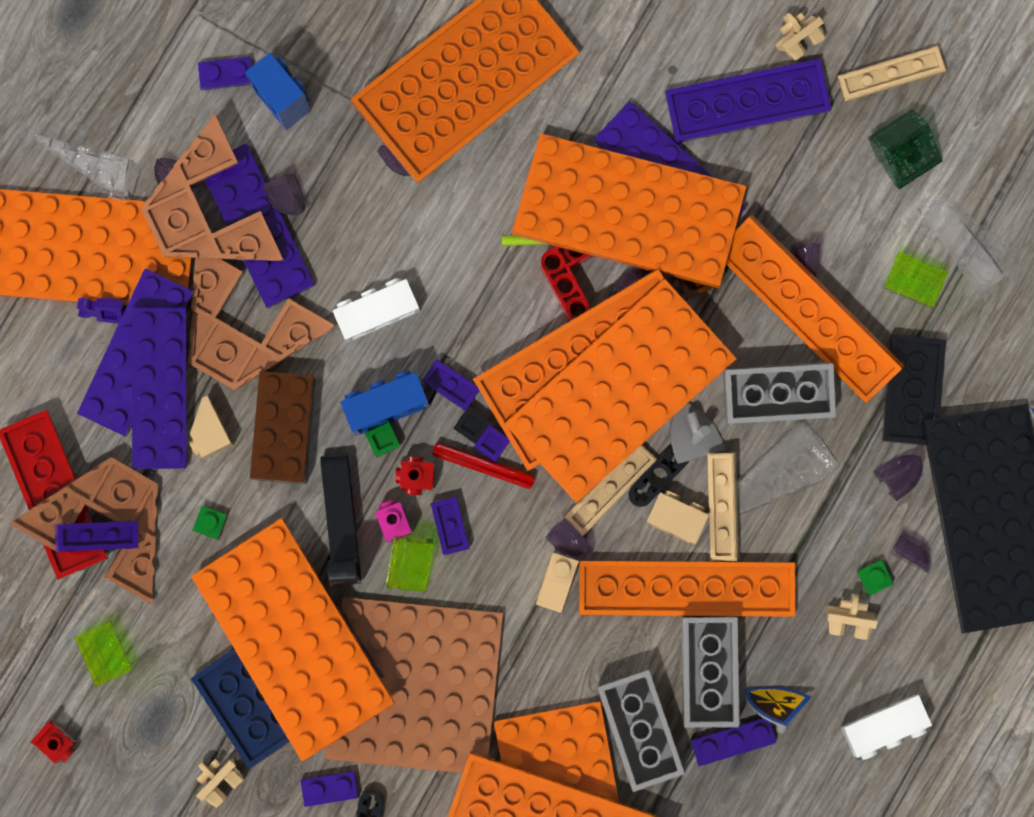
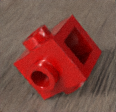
[395,457,435,496]

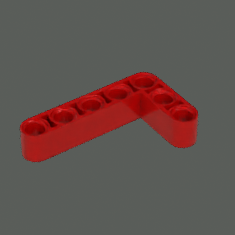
[540,246,595,321]

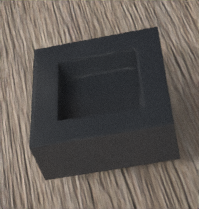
[453,407,491,444]

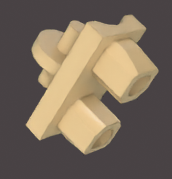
[774,13,826,60]
[826,593,878,640]
[196,759,245,808]

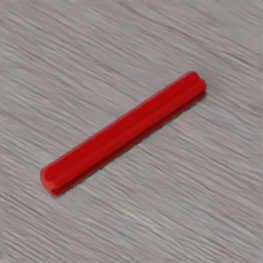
[432,442,535,489]

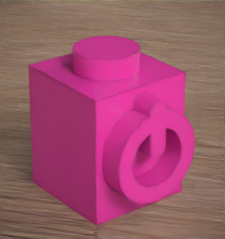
[375,500,413,543]

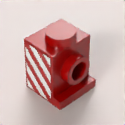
[30,721,77,764]

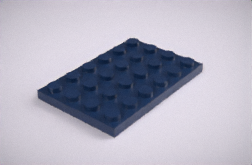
[191,587,384,769]

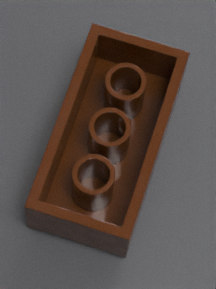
[250,371,316,485]

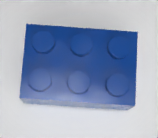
[245,53,311,131]
[340,370,430,436]

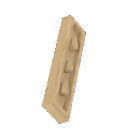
[837,46,946,103]
[564,445,657,537]
[707,453,739,561]

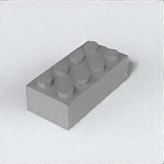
[723,362,836,424]
[681,617,739,728]
[597,669,685,792]

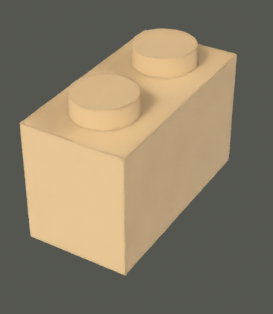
[646,490,709,545]

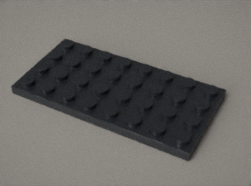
[922,404,1034,634]

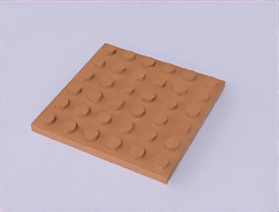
[325,597,503,773]

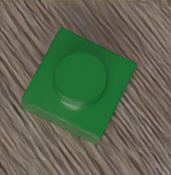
[365,422,401,458]
[192,506,228,540]
[857,560,893,596]

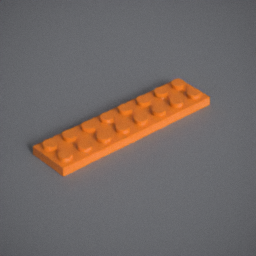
[726,215,905,403]
[579,561,795,617]

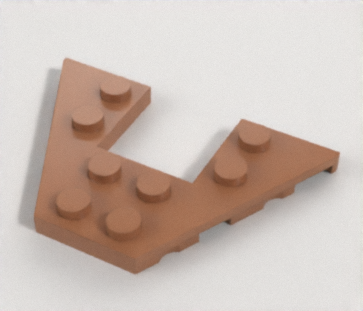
[141,114,284,261]
[188,258,335,391]
[9,457,158,604]

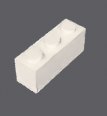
[333,278,420,343]
[841,695,932,760]

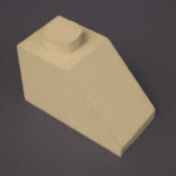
[189,396,234,460]
[536,553,579,613]

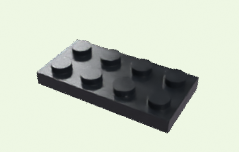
[882,335,946,446]

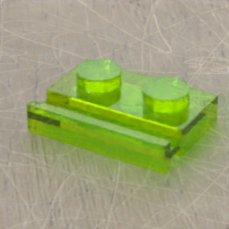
[883,252,948,309]
[386,536,434,592]
[74,621,133,687]

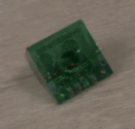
[868,109,943,190]

